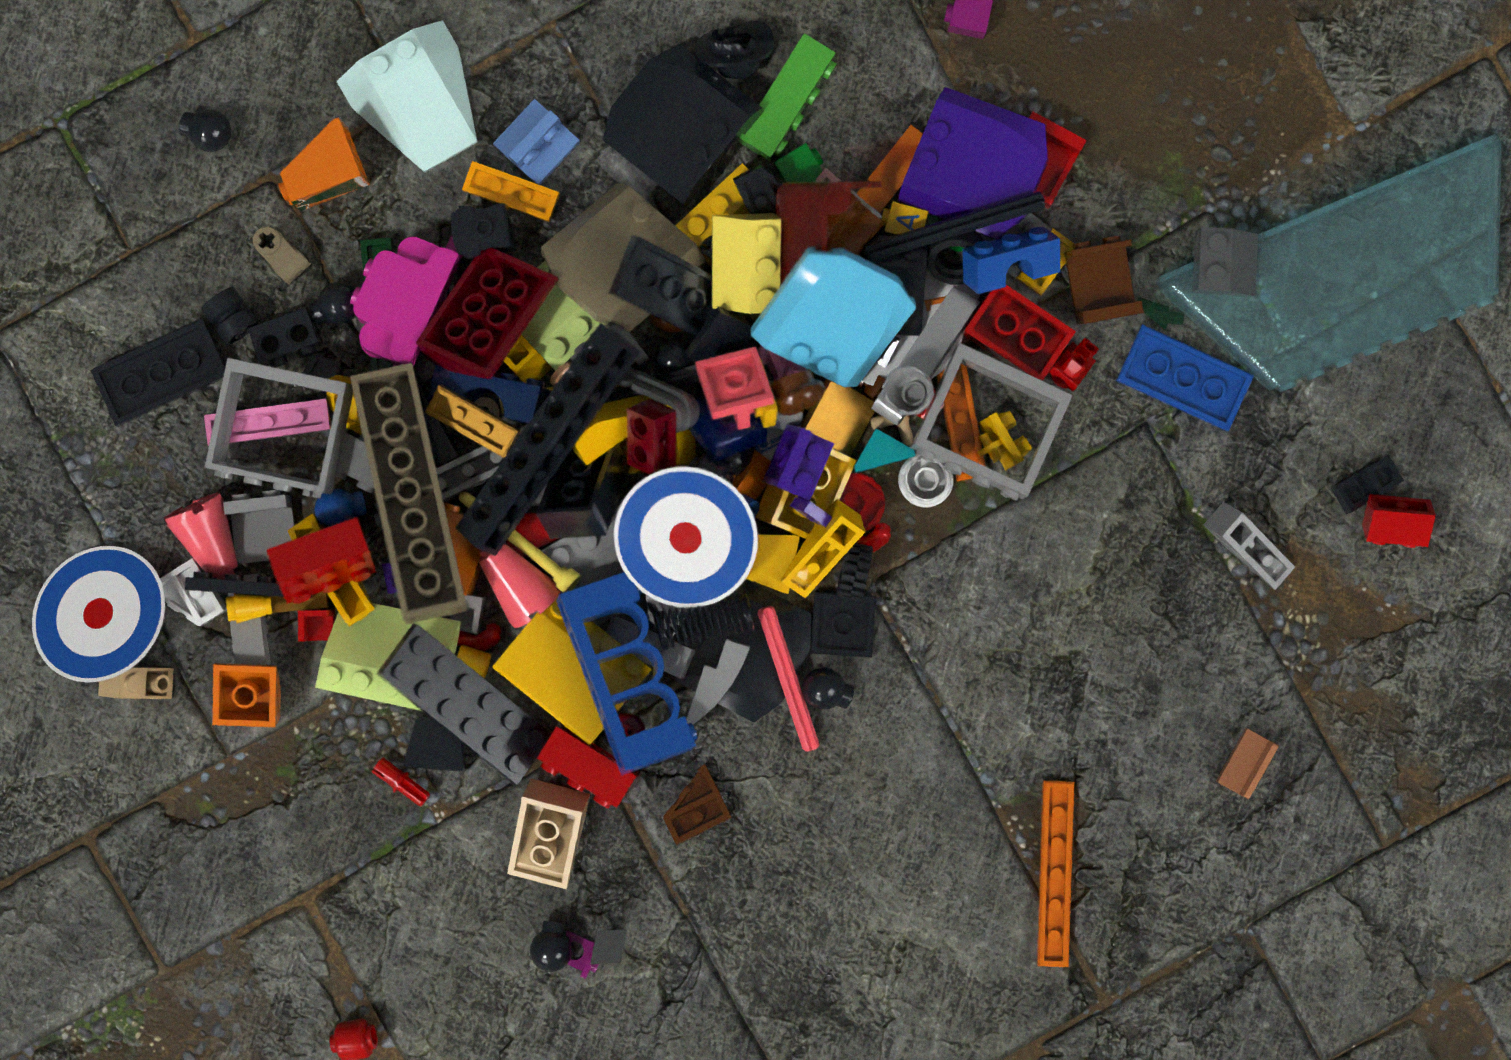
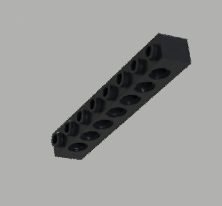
[455,322,641,556]

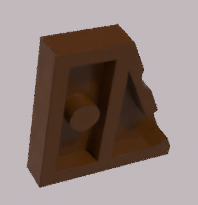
[663,764,732,846]

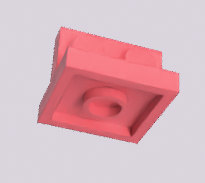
[695,346,774,430]

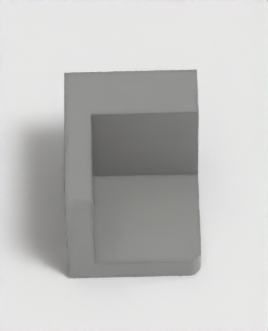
[451,595,486,634]

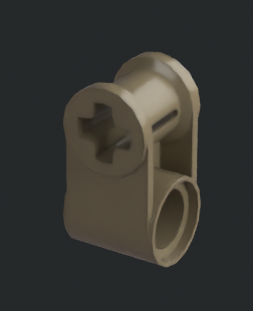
[253,227,311,285]

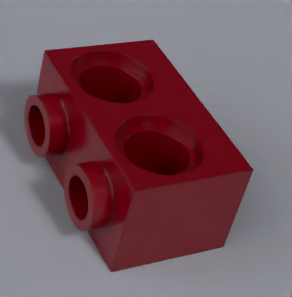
[627,398,676,475]

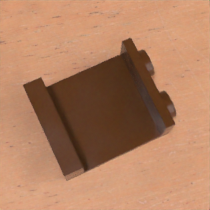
[1064,235,1144,325]

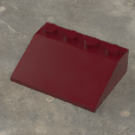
[415,248,559,380]

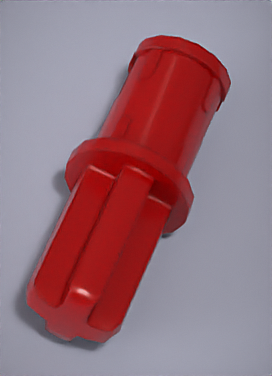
[372,757,430,806]

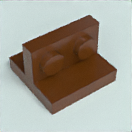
[796,183,884,256]

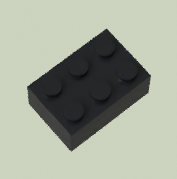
[536,443,630,539]

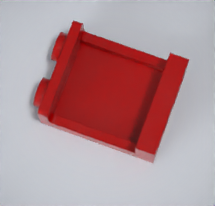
[1029,111,1087,209]

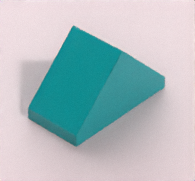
[853,428,916,473]

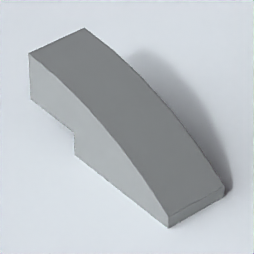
[228,573,271,665]
[687,638,750,725]

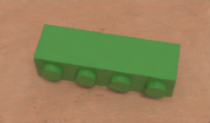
[739,33,837,162]

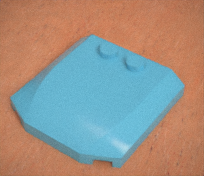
[751,247,916,387]

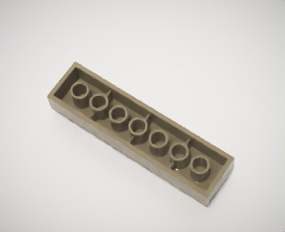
[350,363,468,625]

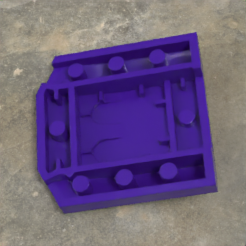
[898,87,1048,240]

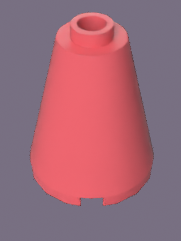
[164,492,238,580]
[478,544,561,628]

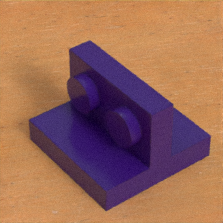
[762,424,834,501]

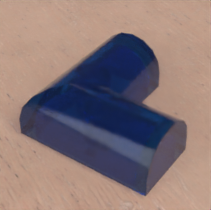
[689,398,767,462]

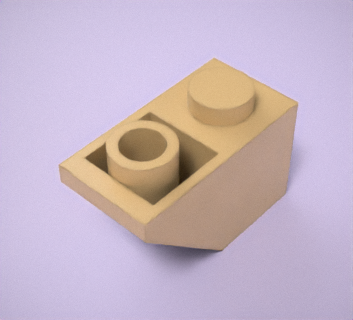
[98,666,174,699]

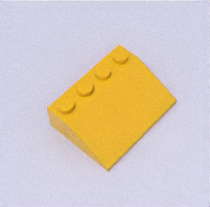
[492,597,651,746]

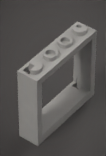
[910,343,1073,501]
[205,358,353,499]

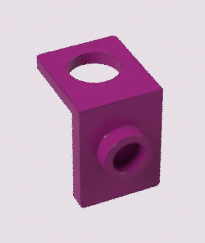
[566,930,599,979]

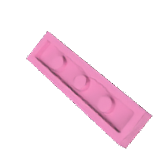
[204,399,331,446]

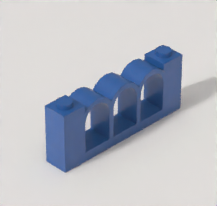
[556,572,698,776]

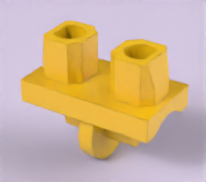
[977,411,1032,471]

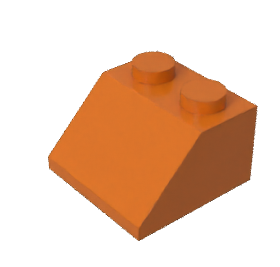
[212,663,281,727]

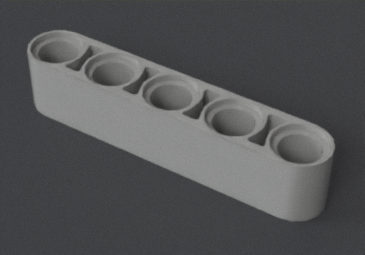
[871,286,981,426]

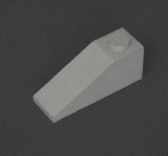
[1203,502,1295,590]

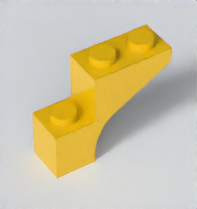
[287,513,375,627]

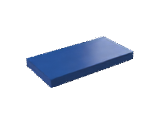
[1116,324,1254,432]

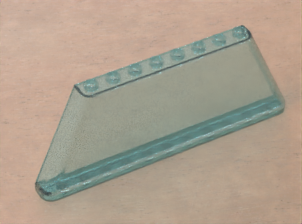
[1155,134,1502,393]

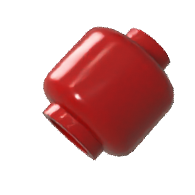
[329,1018,378,1060]

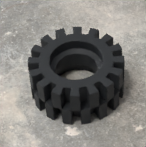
[836,543,873,601]

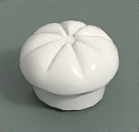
[898,454,954,508]

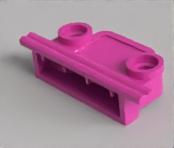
[350,236,463,367]

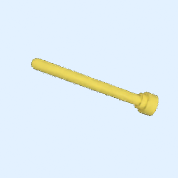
[459,491,581,593]

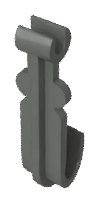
[618,367,699,433]

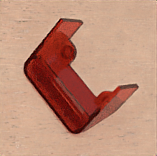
[776,180,881,286]

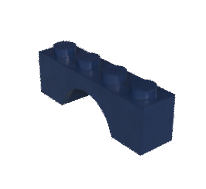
[427,365,552,424]

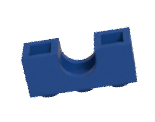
[962,227,1060,294]

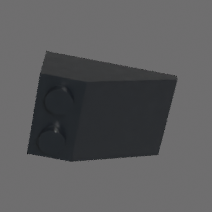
[865,235,928,336]

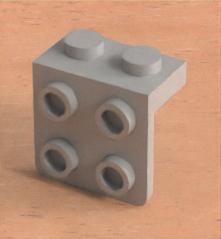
[223,490,295,563]

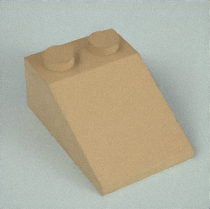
[507,778,590,889]

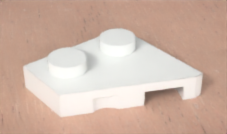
[160,558,227,626]

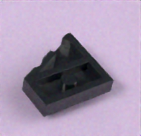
[733,165,814,226]

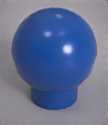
[314,488,367,528]

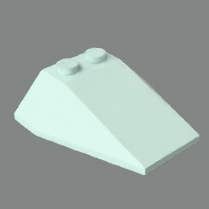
[337,20,478,172]

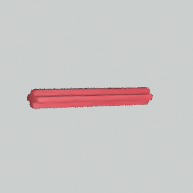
[757,606,819,752]

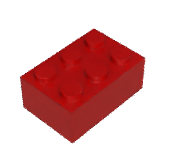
[962,285,1076,381]
[266,517,376,604]
[537,723,639,809]

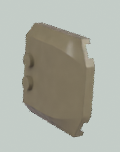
[541,183,706,332]

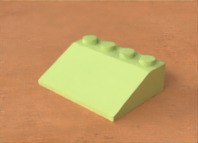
[522,260,610,371]
[315,603,462,711]

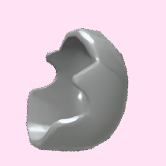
[883,366,934,415]

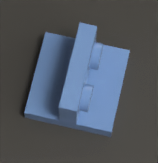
[493,99,580,185]

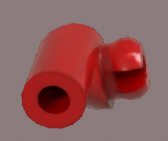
[856,522,891,553]
[457,623,502,651]

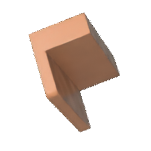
[1216,728,1279,799]

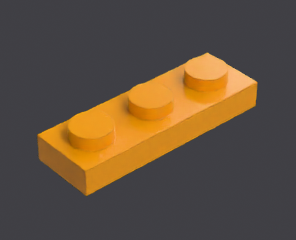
[462,161,560,222]

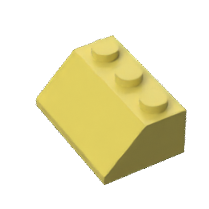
[712,213,781,314]

